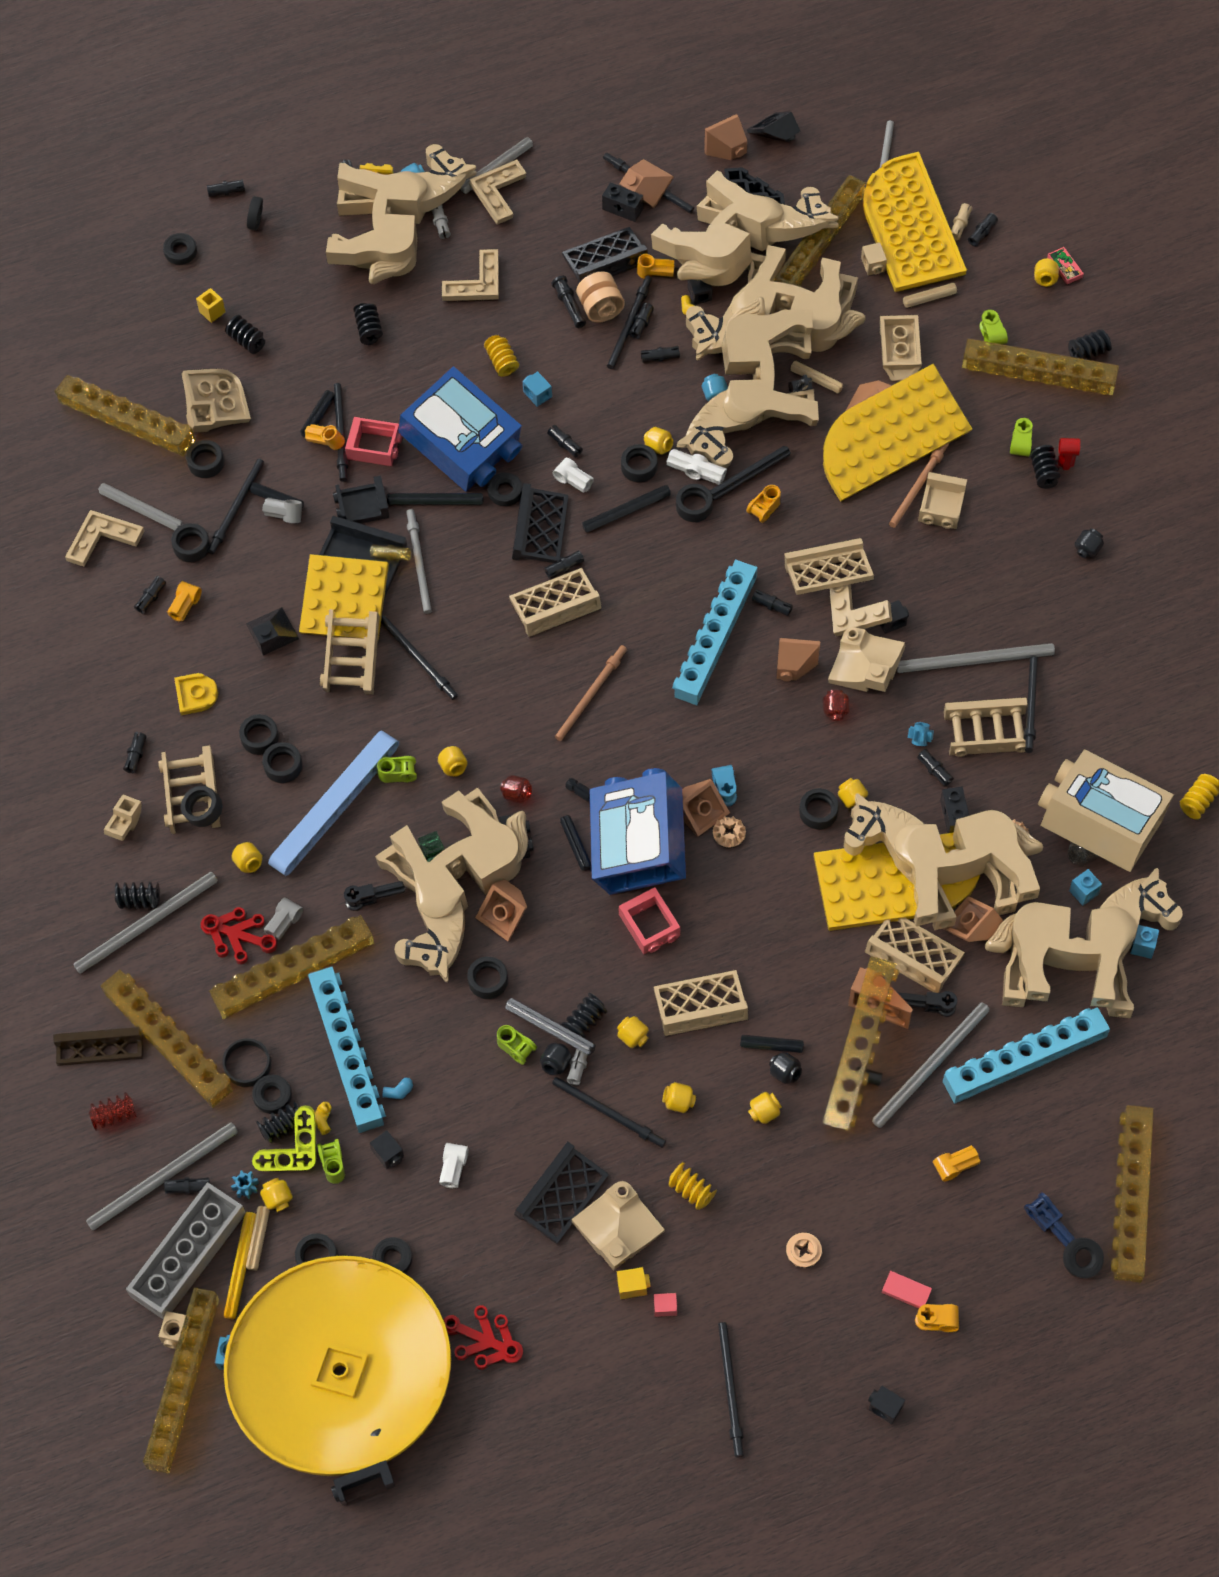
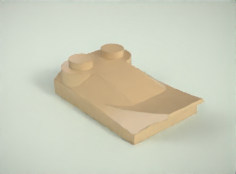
[880,315,922,381]

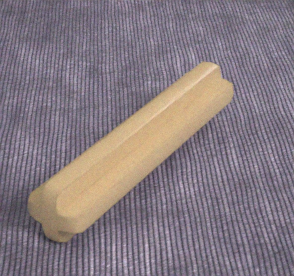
[903,283,957,308]
[791,361,843,393]
[246,1206,270,1271]

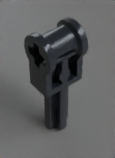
[788,375,813,393]
[344,881,405,911]
[897,991,958,1017]

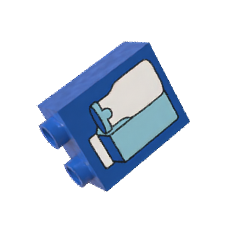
[398,366,523,492]
[590,768,686,895]

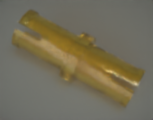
[370,545,411,561]

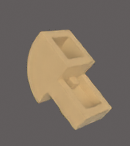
[104,795,142,841]

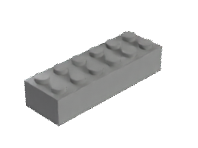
[126,1182,245,1320]

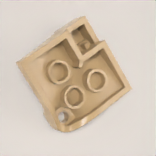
[182,369,251,433]
[828,627,905,692]
[571,1181,665,1271]

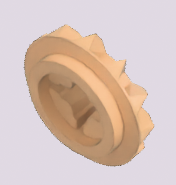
[713,816,746,847]
[786,1233,822,1268]

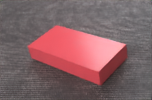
[882,1271,932,1308]

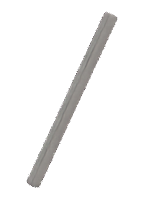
[897,643,1055,673]
[74,872,217,973]
[872,1002,989,1128]
[86,1123,238,1230]

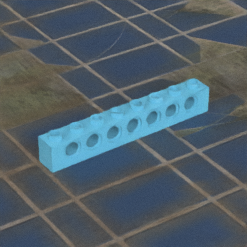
[672,559,757,705]
[308,967,386,1133]
[943,1007,1110,1104]

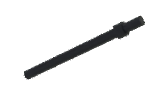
[603,153,694,214]
[607,276,652,369]
[334,383,348,482]
[207,459,264,554]
[381,615,458,700]
[1023,656,1038,753]
[552,1077,666,1148]
[718,1322,744,1458]

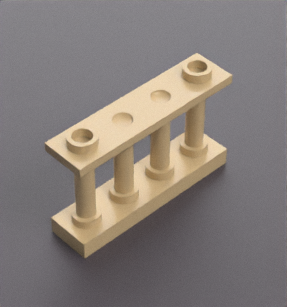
[320,609,380,695]
[944,698,1027,757]
[159,745,221,834]

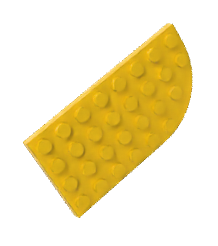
[863,152,967,292]
[823,364,972,502]
[814,833,980,931]

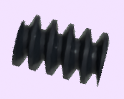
[353,303,383,345]
[225,314,265,354]
[1068,329,1112,363]
[1030,445,1061,489]
[114,882,160,909]
[561,993,607,1038]
[256,1101,304,1144]

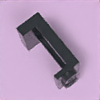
[333,475,389,524]
[331,1460,395,1506]

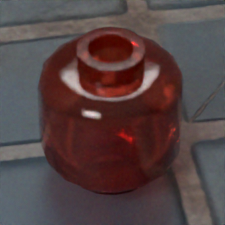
[822,690,850,721]
[500,775,532,803]

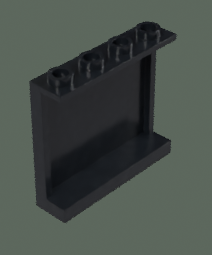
[306,516,407,599]

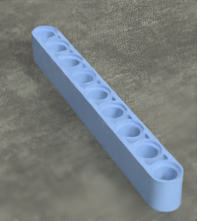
[268,731,399,876]

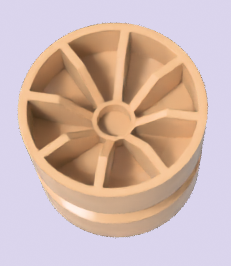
[576,272,625,323]

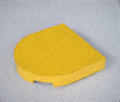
[174,673,218,715]

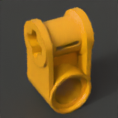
[746,485,781,523]
[915,1304,959,1332]

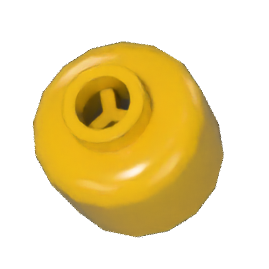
[1034,258,1059,287]
[644,427,673,455]
[438,746,467,776]
[838,778,868,808]
[232,842,263,873]
[617,1016,649,1048]
[662,1082,696,1113]
[748,1092,782,1124]
[260,1178,293,1212]

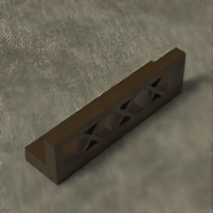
[53,1027,143,1066]

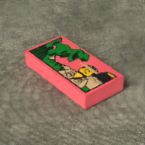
[1047,247,1084,284]

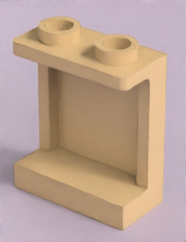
[918,472,967,529]

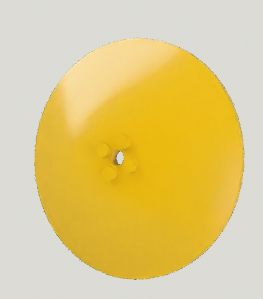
[224,1256,451,1476]

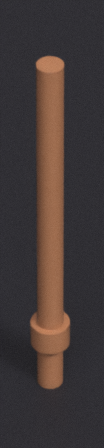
[889,443,949,528]
[555,645,627,741]

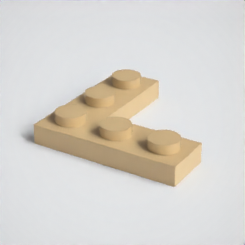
[469,160,526,224]
[442,249,499,301]
[65,510,144,567]
[830,577,892,636]

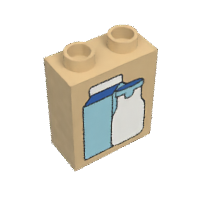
[1038,749,1174,872]

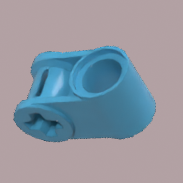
[711,765,737,806]

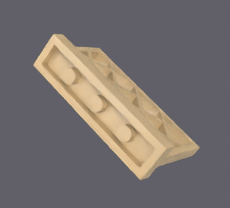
[784,538,874,595]
[509,568,601,637]
[865,918,965,993]
[654,970,748,1036]

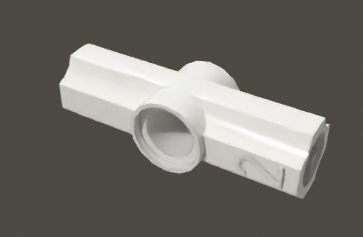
[667,449,727,485]

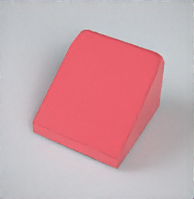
[654,1293,677,1317]

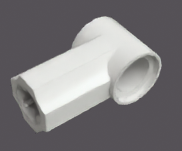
[553,458,594,493]
[439,1143,468,1189]

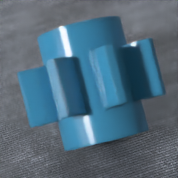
[908,722,934,746]
[231,1170,259,1199]

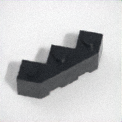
[724,167,785,205]

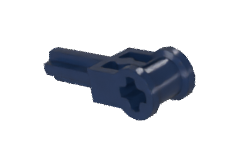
[1024,1192,1075,1247]

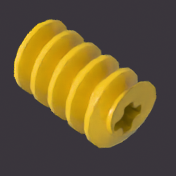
[484,335,519,377]
[1179,774,1219,819]
[669,1162,717,1210]

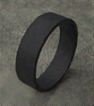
[222,1038,271,1087]

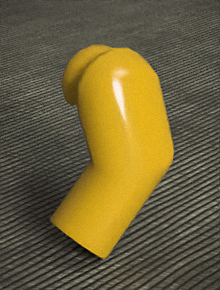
[681,295,695,315]
[315,1102,332,1135]

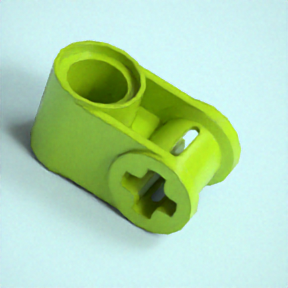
[979,310,1008,348]
[1010,418,1033,457]
[377,756,417,783]
[497,1025,537,1065]
[317,1139,345,1184]

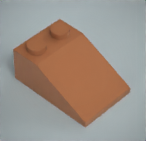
[848,967,913,1029]

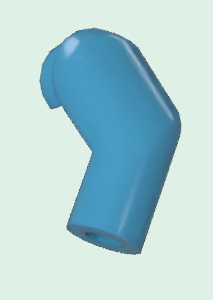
[383,1077,413,1099]

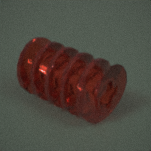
[89,1092,137,1131]

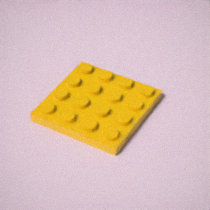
[299,554,389,639]

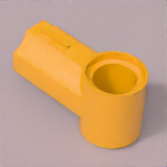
[637,254,674,278]
[305,424,345,450]
[167,581,202,622]
[933,1145,980,1182]

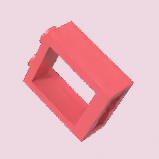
[345,417,403,466]
[619,887,680,954]

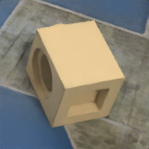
[861,243,887,275]
[159,1311,191,1349]

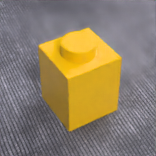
[196,288,226,323]
[617,1267,650,1299]

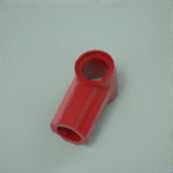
[1057,438,1080,470]

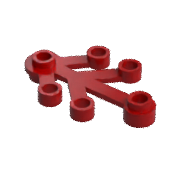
[201,907,277,964]
[443,1305,523,1370]

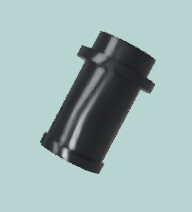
[854,1066,883,1086]

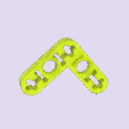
[252,1105,317,1171]

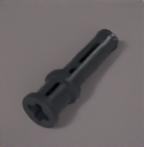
[551,275,586,328]

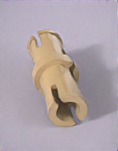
[951,203,972,240]

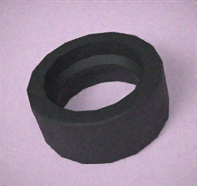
[186,440,224,478]
[621,444,657,483]
[676,484,713,522]
[171,523,210,562]
[239,714,279,755]
[262,742,302,783]
[181,786,223,827]
[799,788,839,830]
[467,956,508,999]
[295,1233,338,1265]

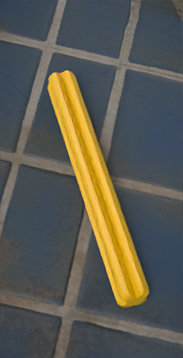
[224,1212,256,1320]

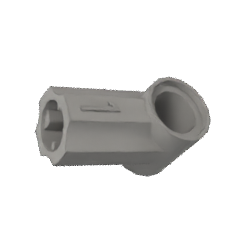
[262,498,302,523]
[264,898,303,941]

